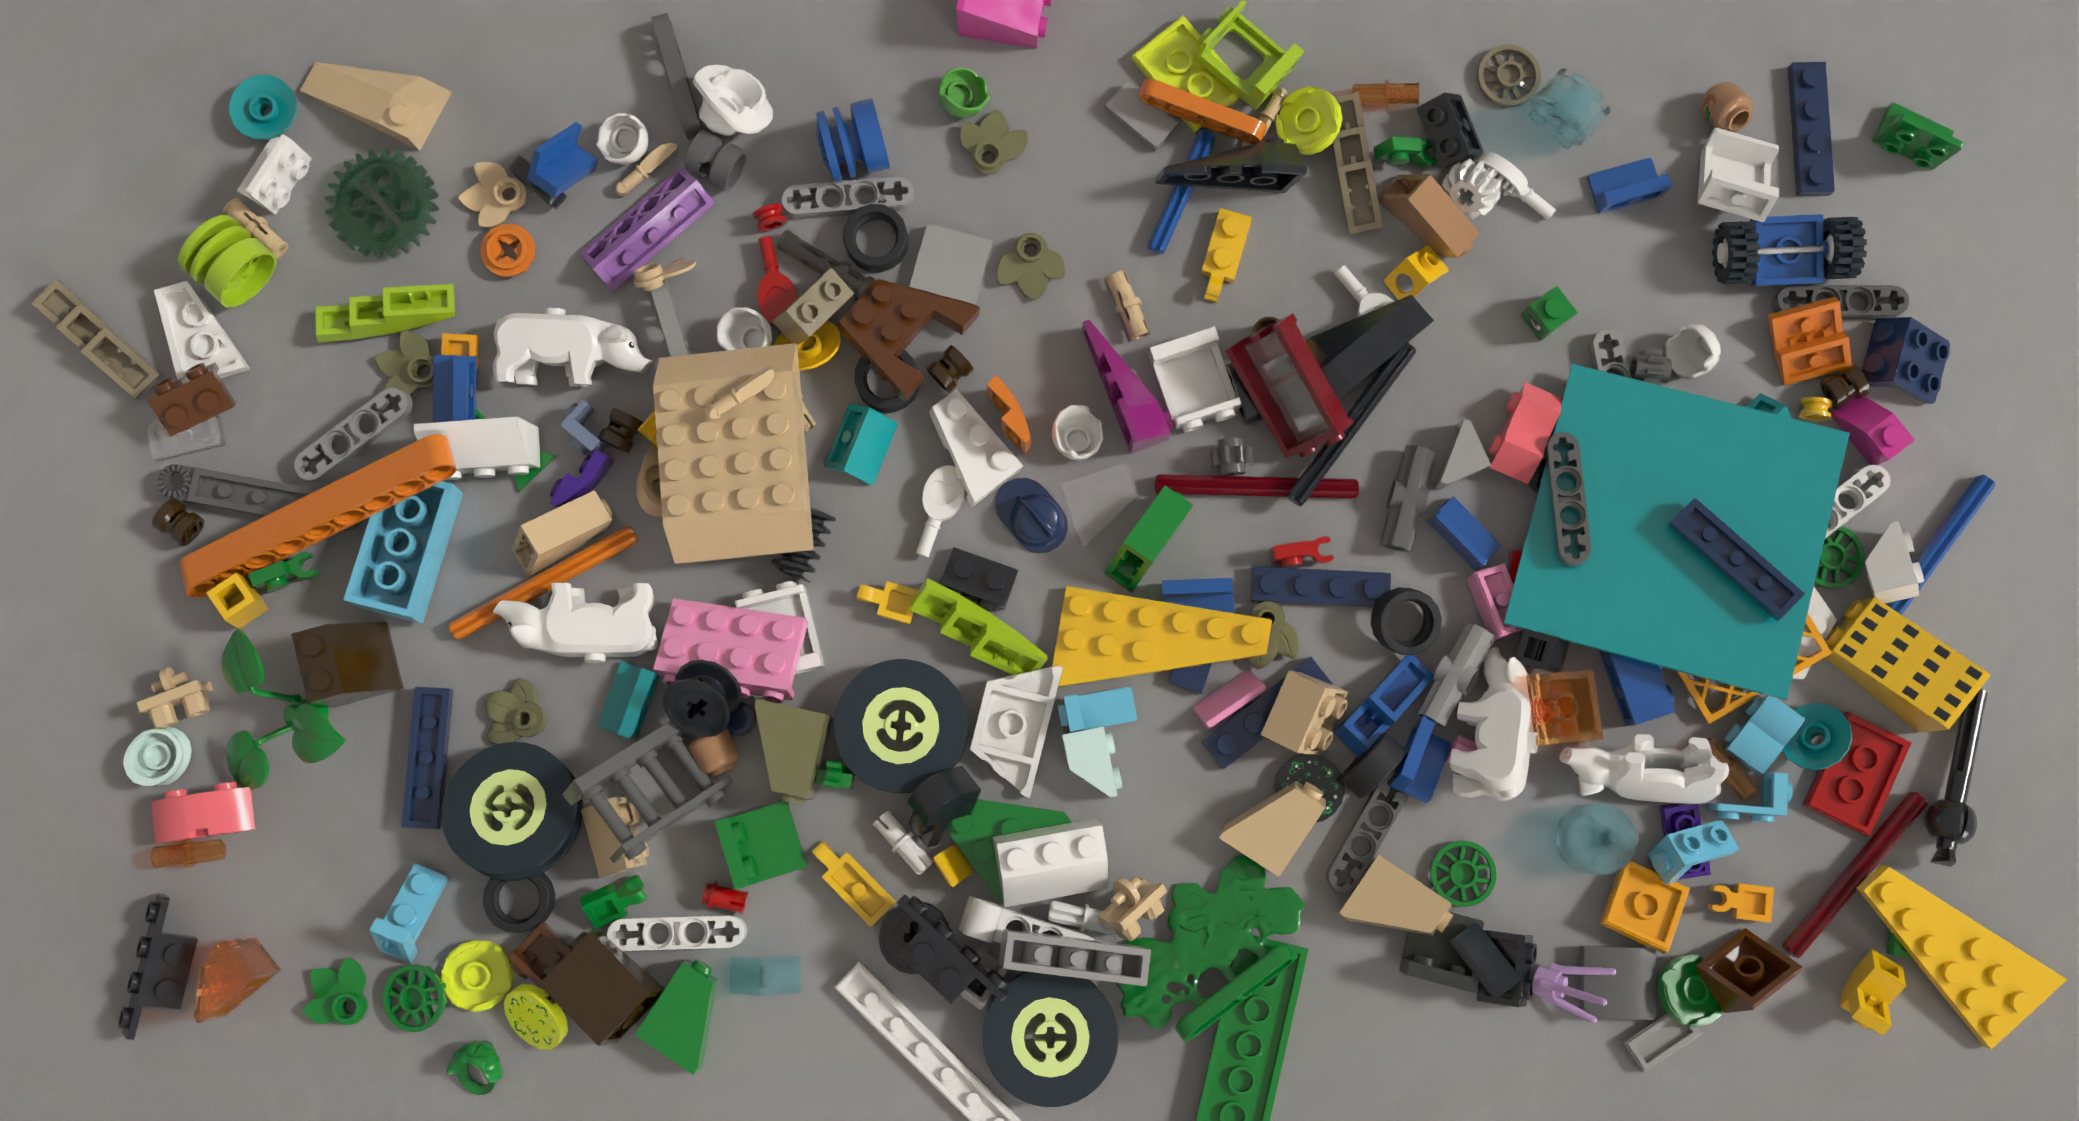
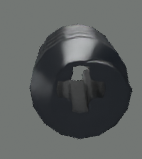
[771,507,836,583]

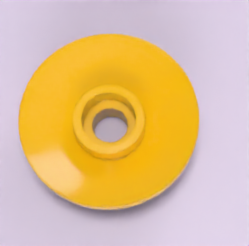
[774,321,841,371]

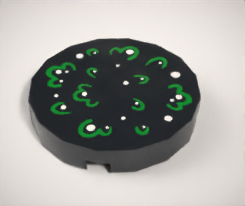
[1274,754,1345,822]

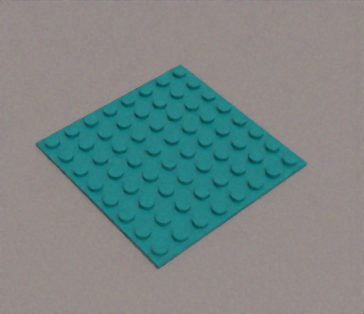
[1503,364,1850,700]

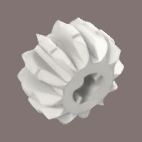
[1442,159,1502,219]

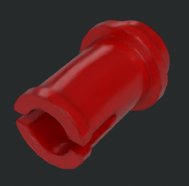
[702,881,749,914]

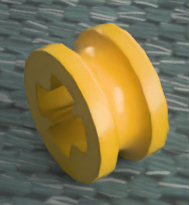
[1799,397,1833,421]

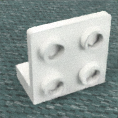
[237,134,312,215]

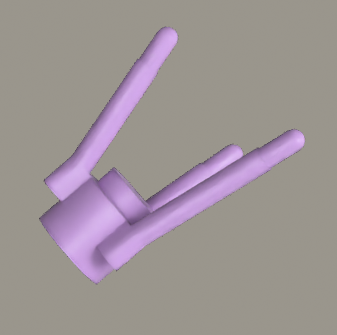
[1532,963,1616,1023]

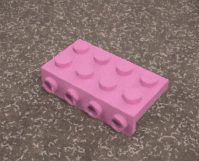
[653,598,808,703]

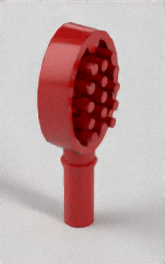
[757,236,798,329]

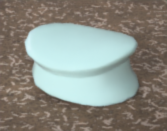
[123,727,192,786]

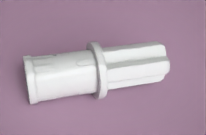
[873,810,933,875]
[1048,901,1116,936]

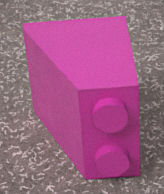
[956,0,1052,49]

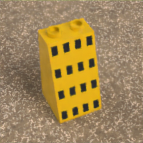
[1825,597,1991,732]

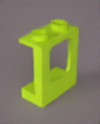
[1194,0,1305,110]

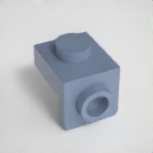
[560,400,607,455]

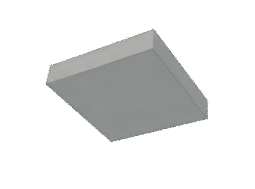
[909,223,993,305]

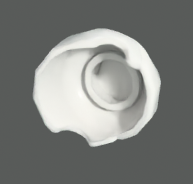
[596,113,649,165]
[717,307,772,351]
[1666,324,1721,379]
[1051,405,1103,461]

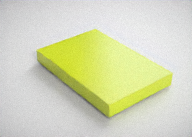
[1131,15,1241,135]

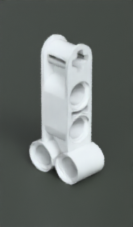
[958,895,1094,943]

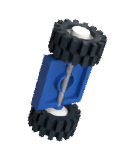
[1712,214,1867,287]

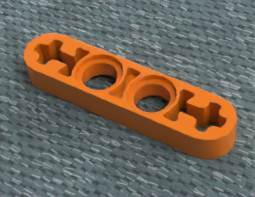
[1138,79,1267,144]

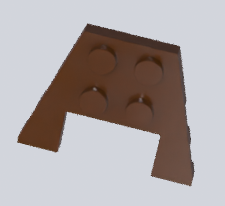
[838,279,980,401]

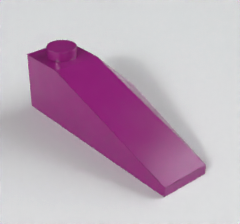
[1082,319,1174,454]

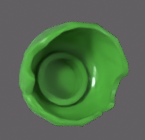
[938,67,990,119]

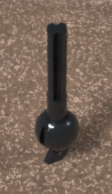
[1925,689,1988,867]

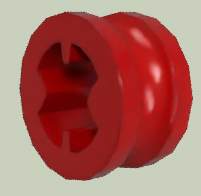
[753,204,787,232]

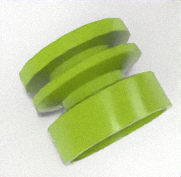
[178,215,277,308]

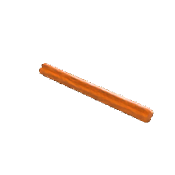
[448,526,638,640]

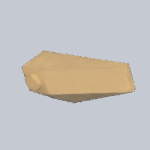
[300,62,452,151]

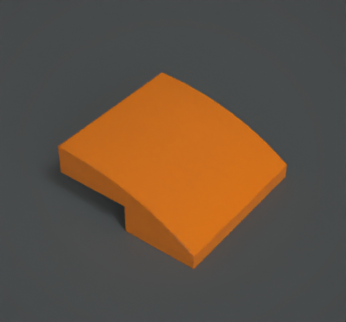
[1767,297,1852,386]
[986,375,1031,455]

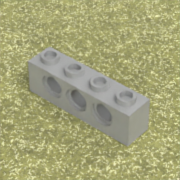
[998,929,1151,986]

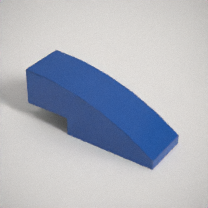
[1333,655,1434,757]

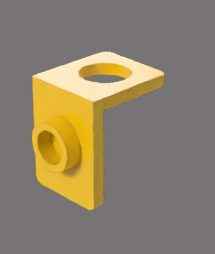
[1384,245,1449,300]

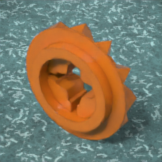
[481,224,536,278]

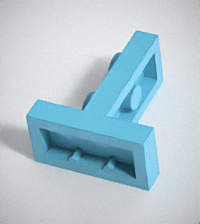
[369,863,449,964]

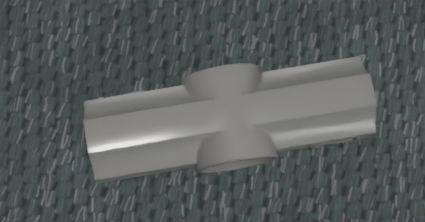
[1418,622,1495,729]

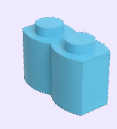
[1723,695,1805,775]

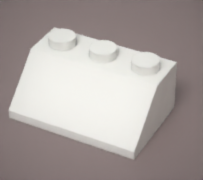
[414,417,540,480]
[993,818,1108,907]

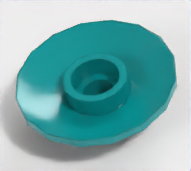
[229,75,297,140]
[1782,703,1852,770]

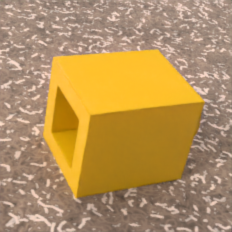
[206,572,269,629]

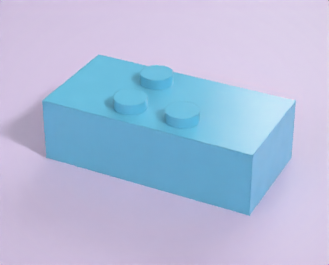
[343,481,464,624]

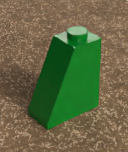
[1104,486,1193,592]
[635,958,717,1075]

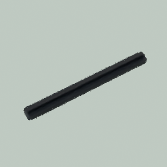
[1287,343,1416,506]

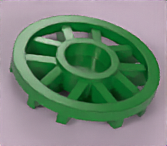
[1815,524,1865,588]
[1430,841,1497,907]
[383,964,448,1032]

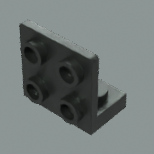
[1399,912,1484,993]

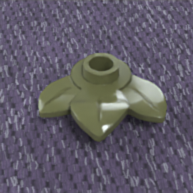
[960,110,1028,175]
[997,233,1065,301]
[375,330,434,398]
[1248,601,1299,670]
[485,678,547,744]

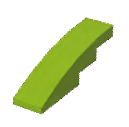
[316,284,455,343]
[910,578,1047,675]

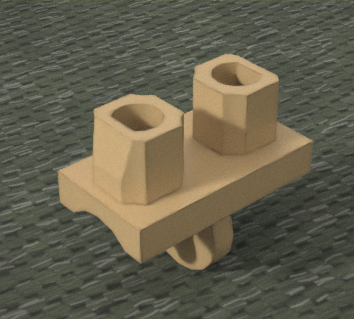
[136,667,214,729]
[1098,877,1167,941]

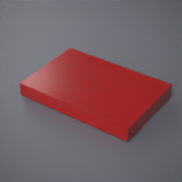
[1802,712,1912,837]

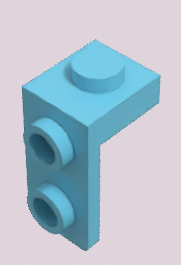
[1058,687,1137,733]
[1706,772,1792,822]
[1647,820,1739,885]

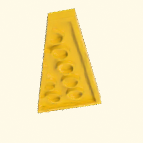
[1052,586,1272,688]
[1856,865,2068,1050]

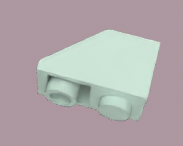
[1062,727,1123,798]

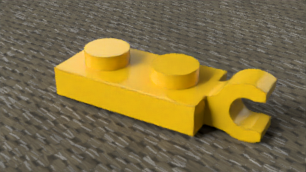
[1201,208,1252,303]
[812,841,896,927]

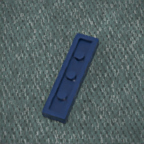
[1788,62,1835,196]
[1668,498,1805,622]
[1250,566,1391,608]
[1201,657,1332,769]
[401,687,453,829]

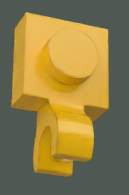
[856,581,918,625]

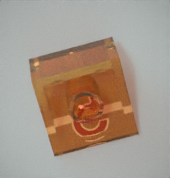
[1526,670,1603,747]
[194,937,281,1023]

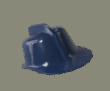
[996,478,1068,553]

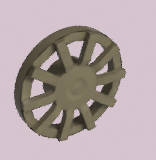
[1477,45,1541,108]

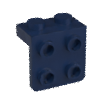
[1862,317,1950,404]

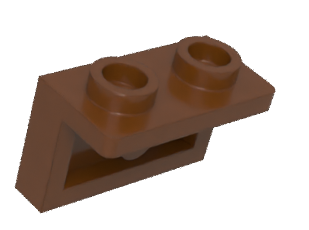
[147,362,236,437]
[507,922,572,1004]

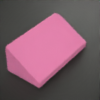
[1467,563,1524,642]
[1193,670,1266,729]

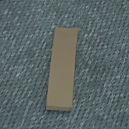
[1333,92,1383,234]
[31,279,161,399]

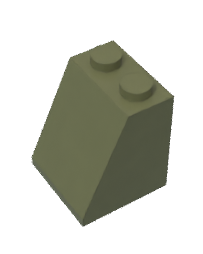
[755,699,833,804]

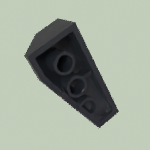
[1155,138,1307,193]
[1285,295,1434,402]

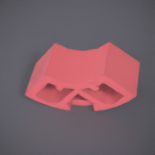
[1487,382,1562,484]
[151,782,255,844]

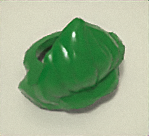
[446,1040,503,1095]

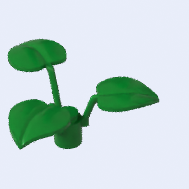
[221,629,346,790]

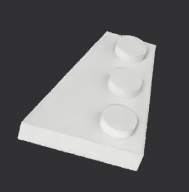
[154,281,251,380]
[929,389,1023,508]

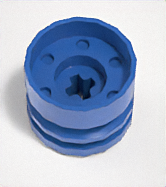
[816,98,890,183]

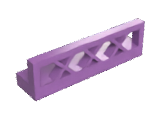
[579,166,715,291]

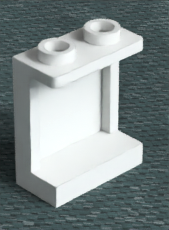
[1698,128,1779,222]
[1148,326,1241,433]
[735,581,825,675]

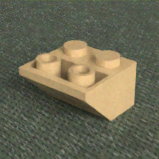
[1261,670,1348,755]
[581,797,649,878]

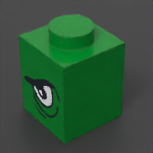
[1520,286,1578,341]

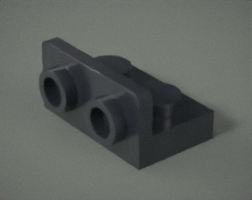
[1417,92,1484,169]
[939,547,1018,613]
[1477,930,1537,1007]

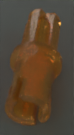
[1352,80,1420,107]
[1707,736,1758,801]
[151,839,227,869]

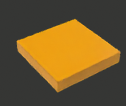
[1599,859,1690,954]

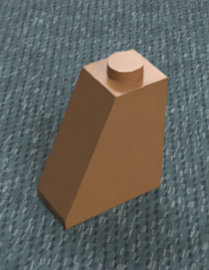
[1378,174,1480,258]

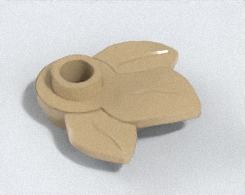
[459,162,527,228]
[633,258,696,291]

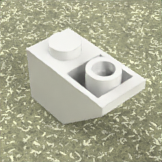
[1865,521,1924,604]

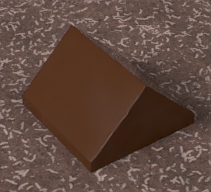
[1696,928,1802,1013]

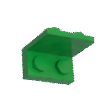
[1872,102,1964,170]
[714,801,807,890]

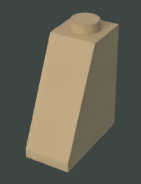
[511,490,612,578]
[1219,781,1326,877]
[1339,855,1454,936]

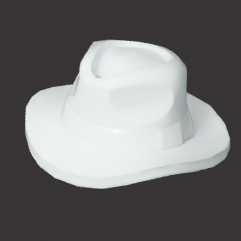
[692,64,773,136]

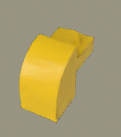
[1840,949,1906,1035]

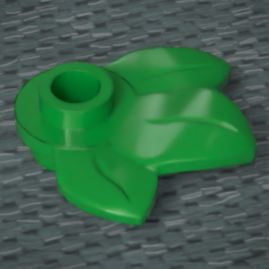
[303,957,368,1025]

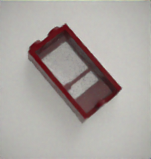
[1225,313,1354,459]

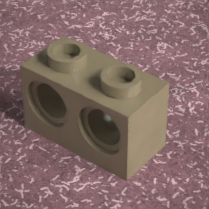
[772,268,854,345]

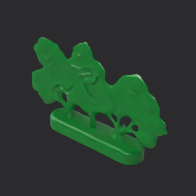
[1116,855,1305,1042]

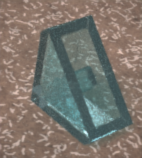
[730,956,802,996]

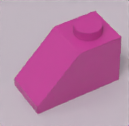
[1830,397,1915,465]

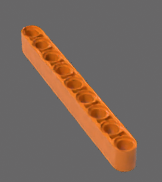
[179,434,457,598]

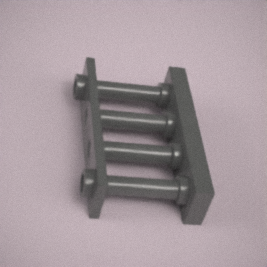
[563,721,733,864]

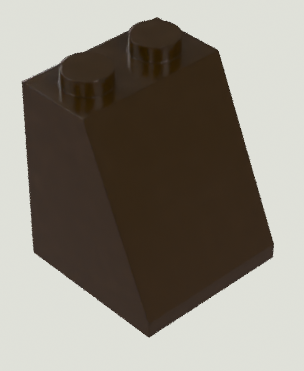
[291,622,404,707]
[539,931,665,1046]

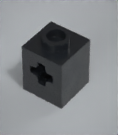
[1516,629,1570,675]

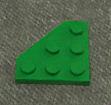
[945,799,1072,904]

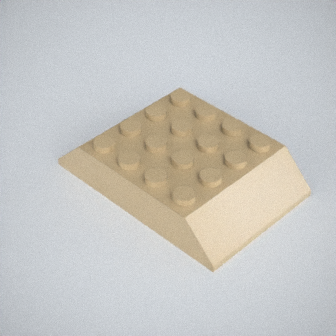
[653,343,814,564]

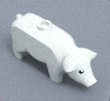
[493,308,652,387]
[493,583,658,663]
[1450,647,1538,801]
[1559,734,1729,804]

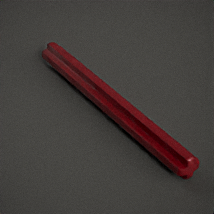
[1154,474,1359,498]
[1782,792,1928,958]

